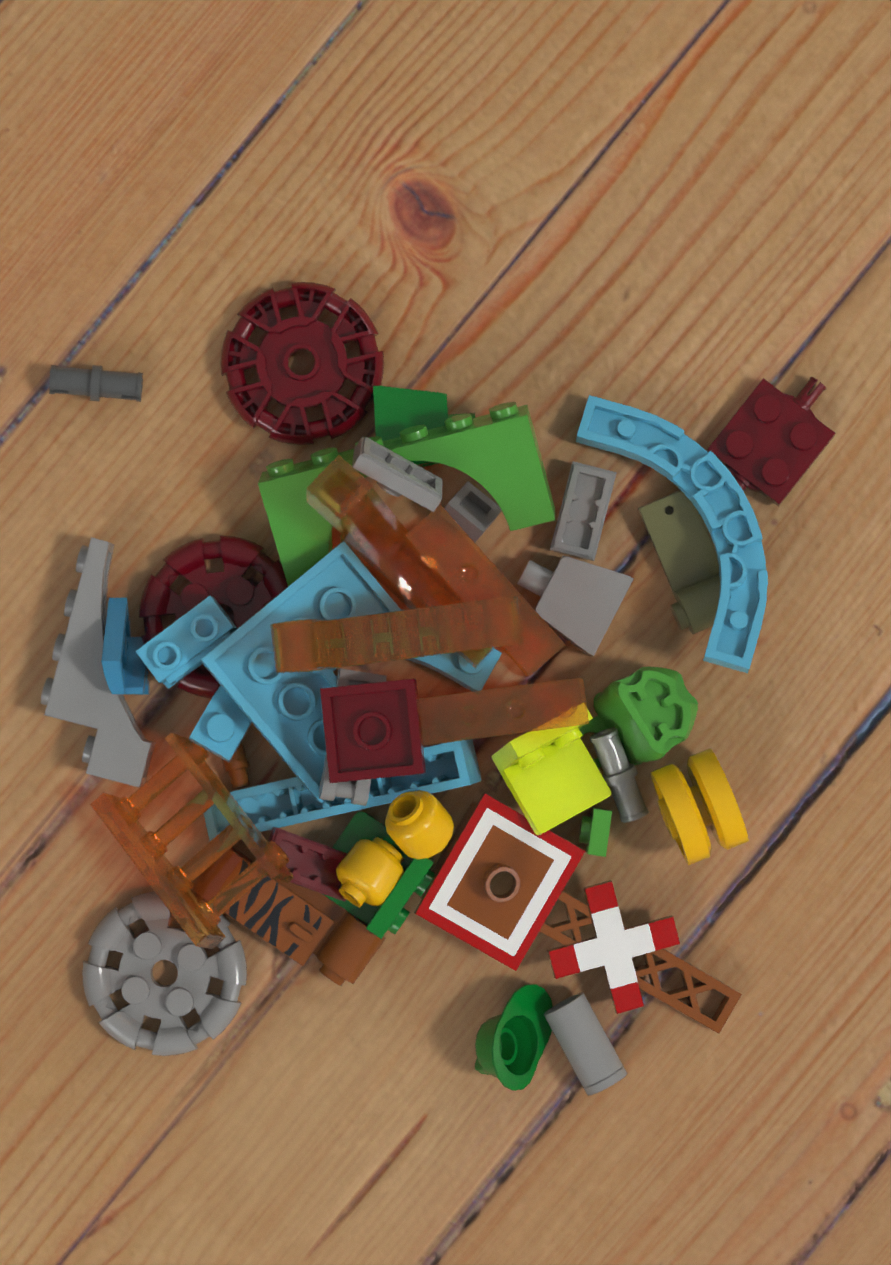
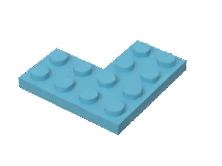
[200,541,403,803]

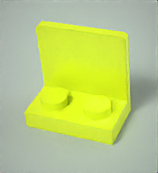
[491,702,611,835]

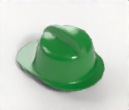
[475,984,553,1091]

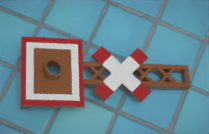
[414,793,742,1034]

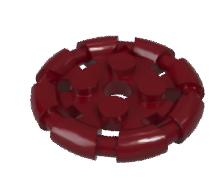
[220,282,384,445]
[139,535,288,699]

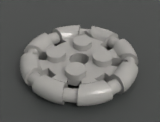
[82,890,247,1056]

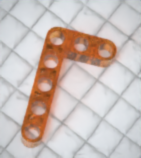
[270,596,523,673]

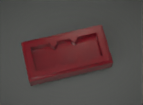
[258,827,347,902]

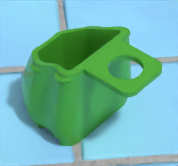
[580,666,698,769]

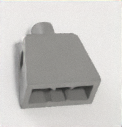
[517,555,634,657]

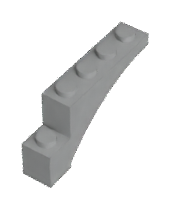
[41,537,156,787]

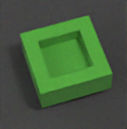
[579,807,612,857]

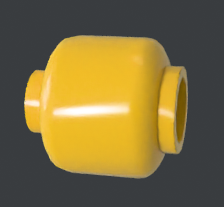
[385,790,454,860]
[336,837,404,907]

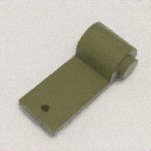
[638,490,720,634]

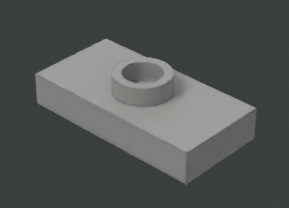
[352,437,443,512]
[550,461,617,561]

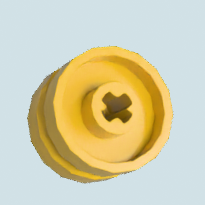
[650,748,749,865]

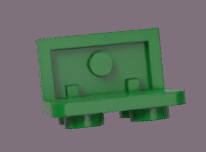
[323,812,436,939]

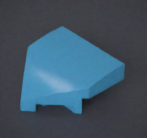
[101,598,150,695]

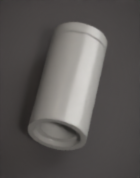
[543,992,627,1096]

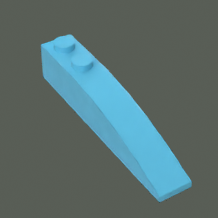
[200,736,482,843]

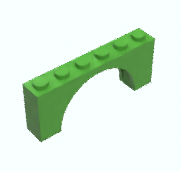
[258,402,555,586]

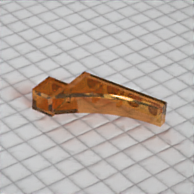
[306,455,508,669]

